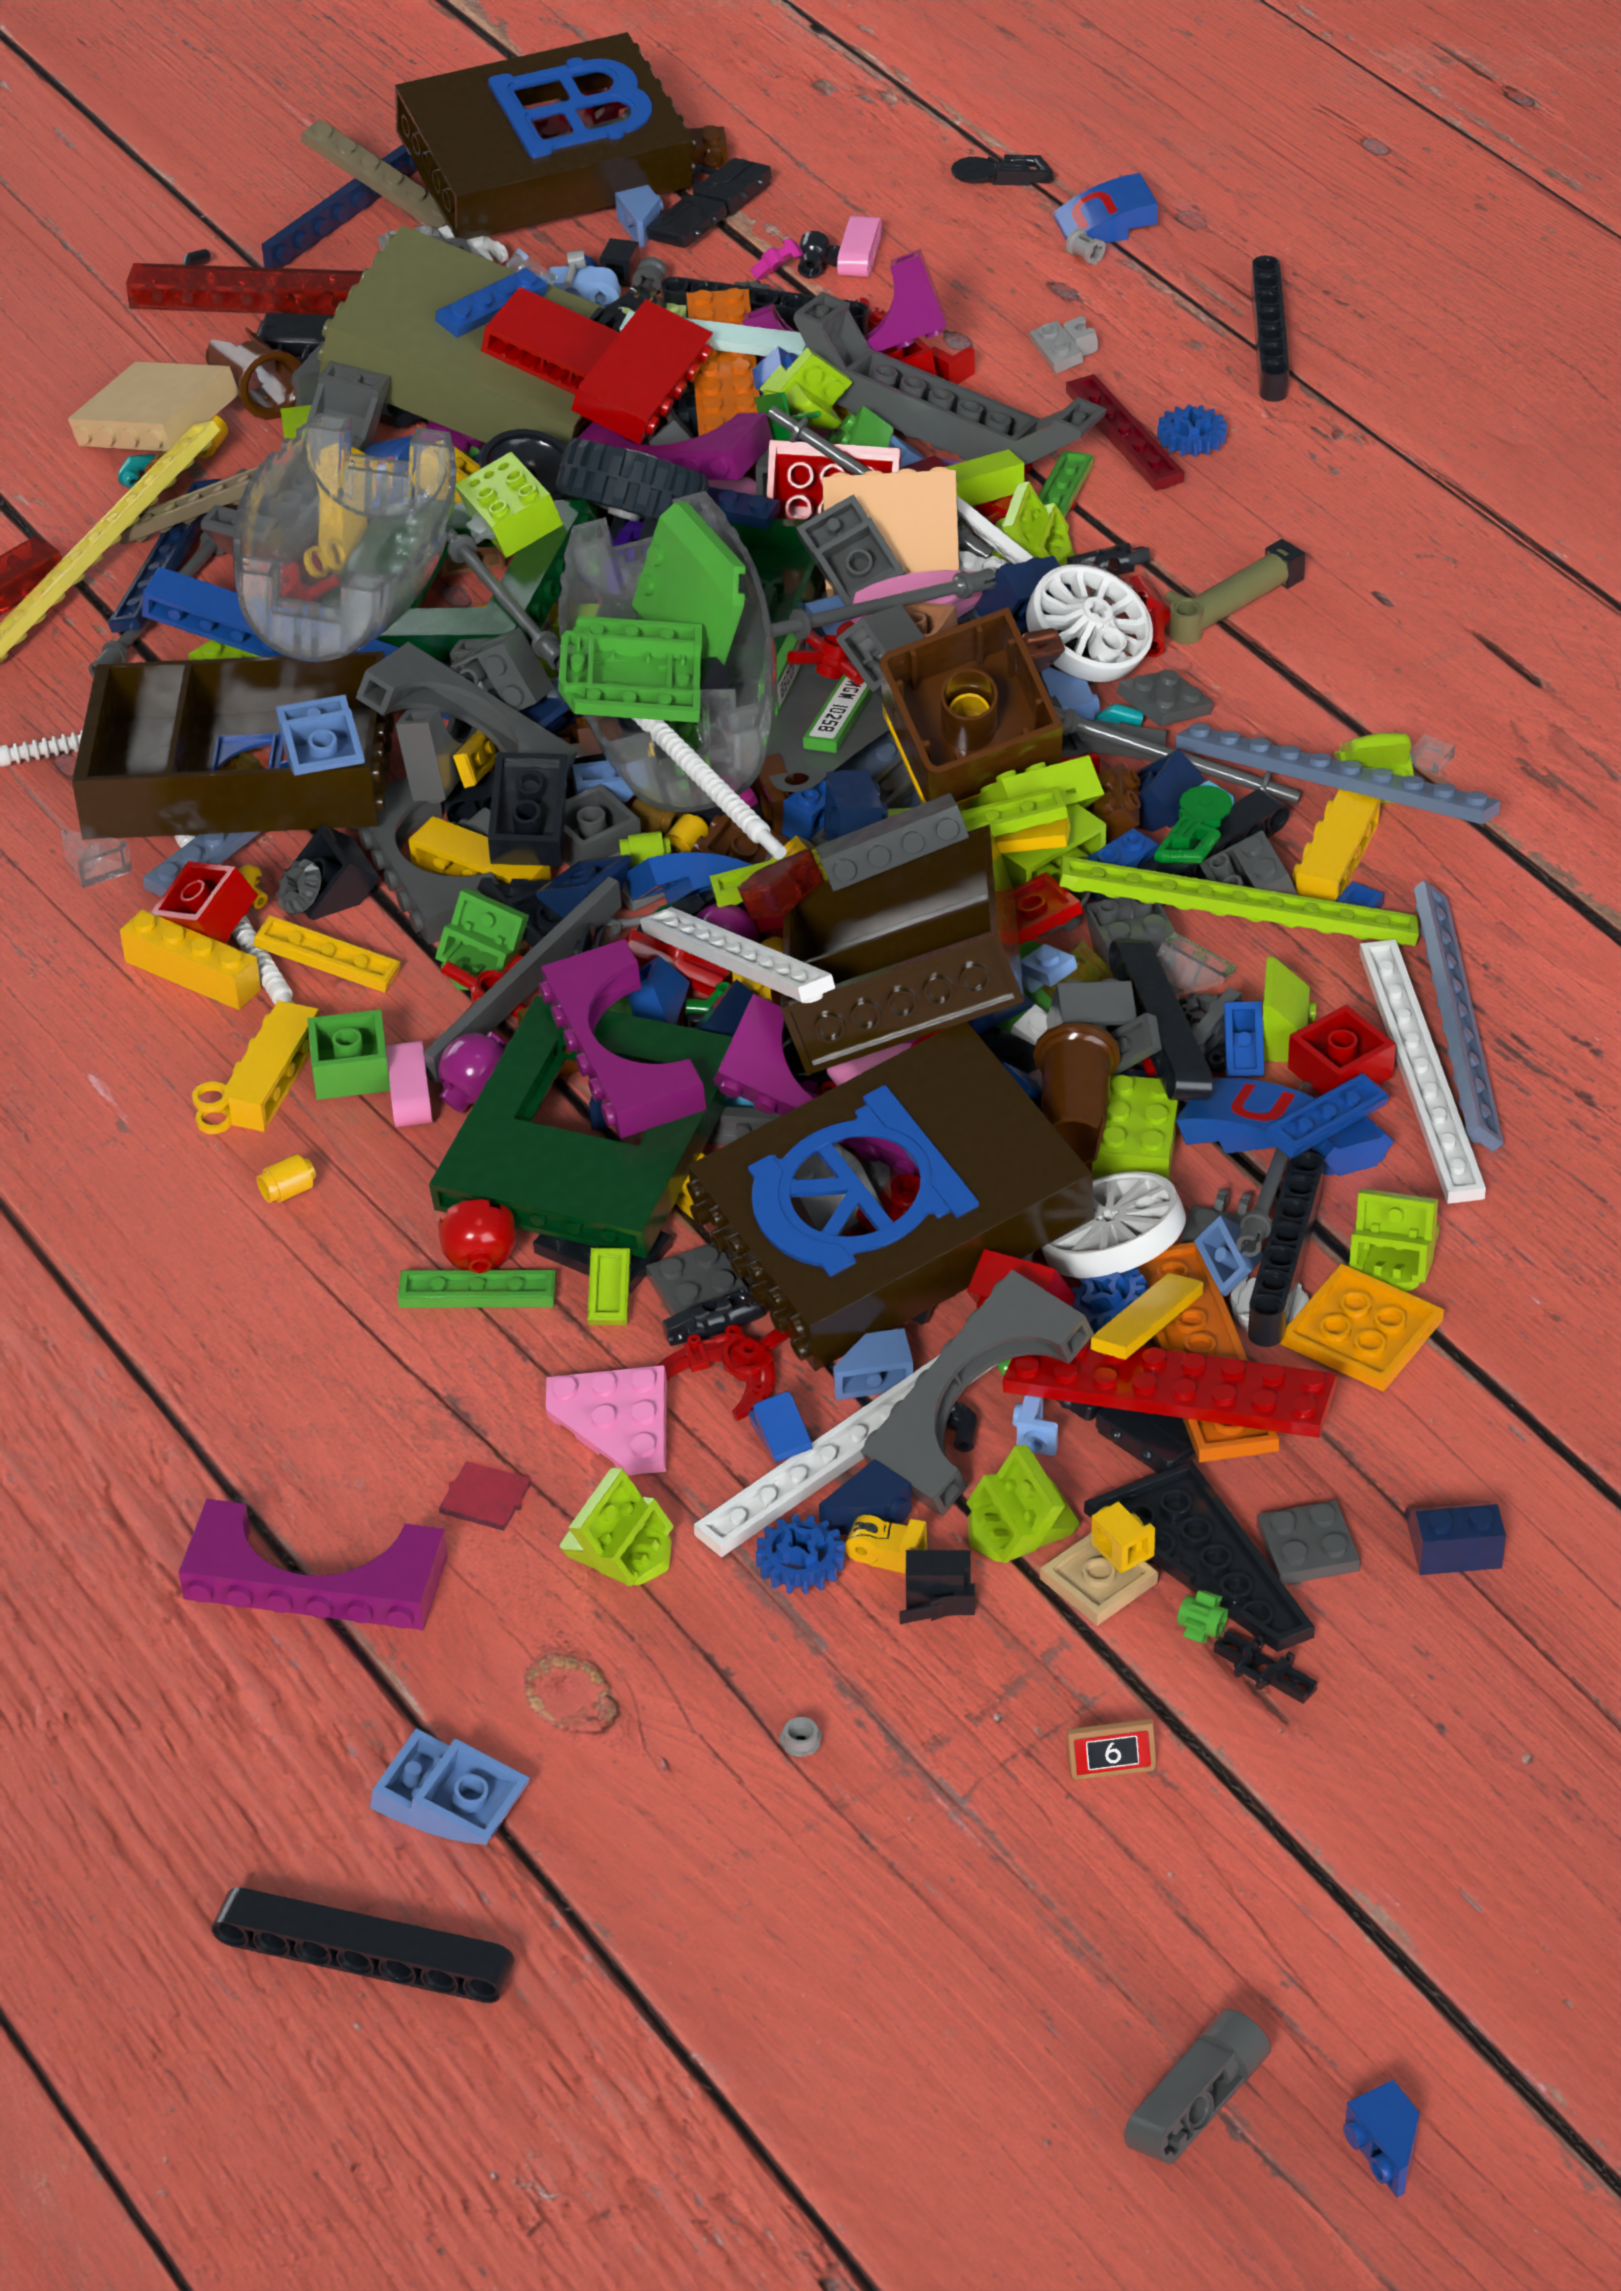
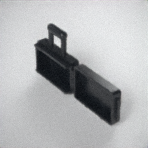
[646,158,772,248]
[257,313,335,364]
[1056,1400,1197,1473]

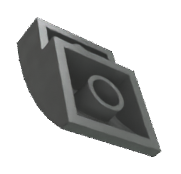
[796,494,905,606]

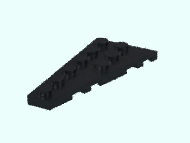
[1084,1461,1315,1652]

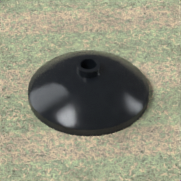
[479,429,565,500]

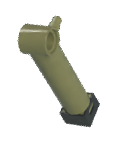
[1165,539,1306,644]

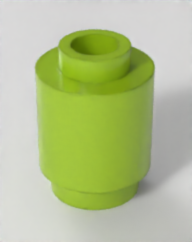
[619,831,671,869]

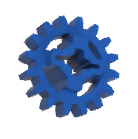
[1157,404,1227,457]
[1071,1268,1150,1334]
[755,1514,845,1594]

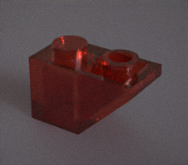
[737,849,824,919]

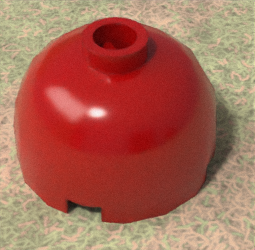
[438,1199,516,1273]

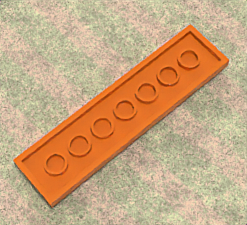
[686,288,760,436]
[1136,1242,1279,1463]

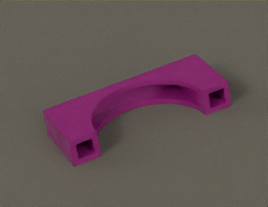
[742,249,947,363]
[578,413,773,480]
[538,939,706,1139]
[712,994,920,1177]
[179,1499,448,1630]

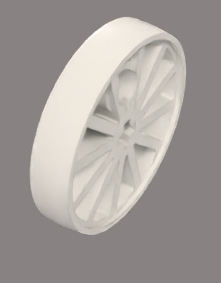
[1026,564,1153,682]
[1041,1172,1186,1278]

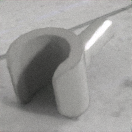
[564,250,586,287]
[598,916,646,939]

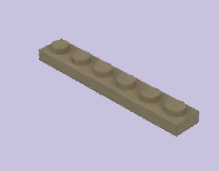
[300,119,447,229]
[120,460,281,545]

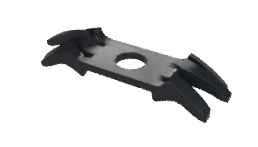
[589,285,667,332]

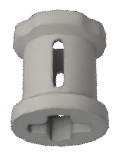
[1065,228,1106,265]

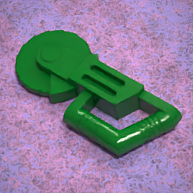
[1154,785,1233,864]

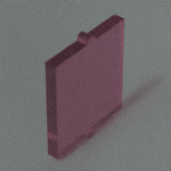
[439,1461,531,1531]

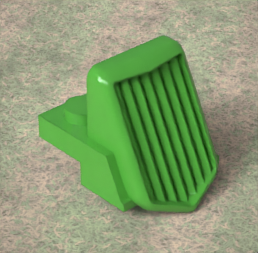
[435,888,529,990]

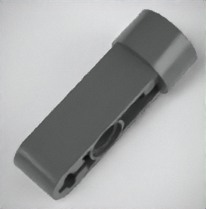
[1124,2009,1271,2164]

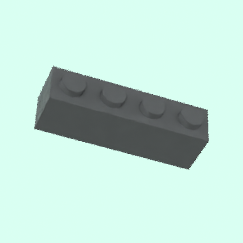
[815,793,969,892]

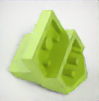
[759,347,853,430]
[989,481,1075,566]
[1334,733,1414,804]
[1349,1188,1440,1292]
[966,1445,1080,1563]
[559,1468,674,1587]

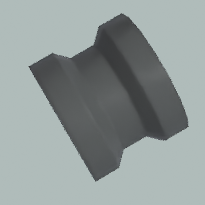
[632,257,667,290]

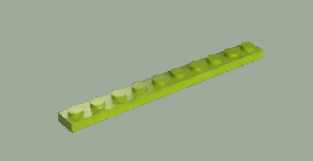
[709,786,1068,907]
[1060,856,1419,946]

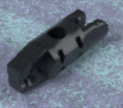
[1066,543,1151,576]
[662,1287,765,1346]

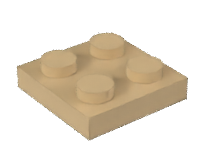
[1040,1533,1158,1626]

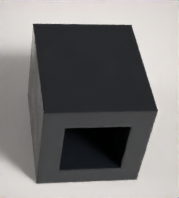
[600,238,640,287]

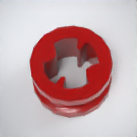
[890,1174,921,1212]

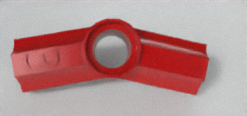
[1123,574,1170,658]
[625,929,731,996]

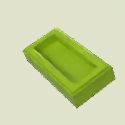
[587,1248,631,1326]

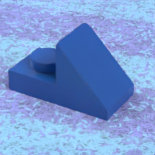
[1223,1001,1264,1078]
[748,1392,813,1463]

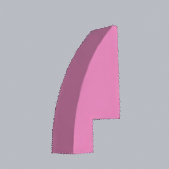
[849,570,989,623]

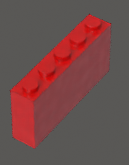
[481,287,620,395]
[571,299,713,445]

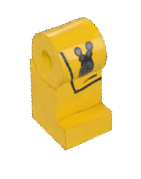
[845,1515,927,1574]

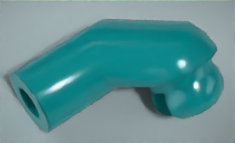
[118,454,156,488]
[1094,703,1144,727]

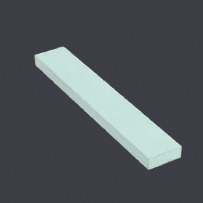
[619,311,807,357]

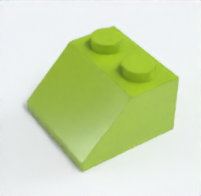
[1263,957,1316,1063]

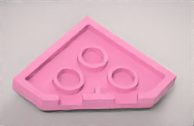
[546,1365,667,1475]

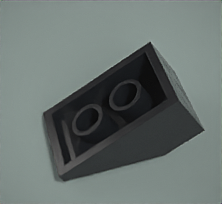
[488,752,568,866]

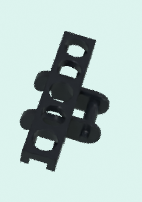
[1214,1630,1317,1704]

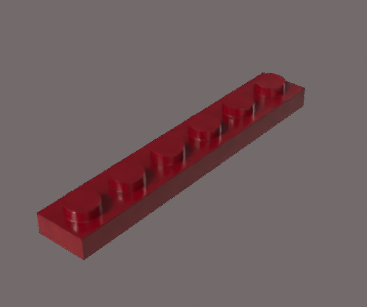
[1066,374,1184,491]

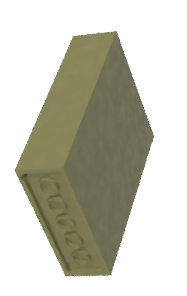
[317,225,614,446]

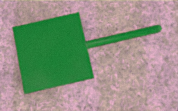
[754,392,821,441]

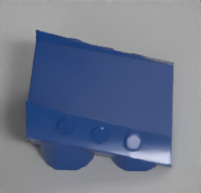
[1308,1115,1394,1176]

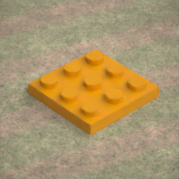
[1280,1263,1444,1392]

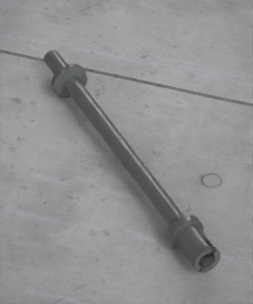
[767,405,994,559]
[442,526,561,671]
[89,532,225,677]
[766,568,996,640]
[1054,706,1301,804]
[1236,1081,1314,1257]

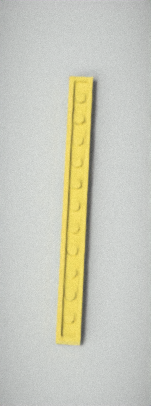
[0,420,220,663]

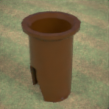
[206,327,302,420]
[1033,1022,1121,1165]

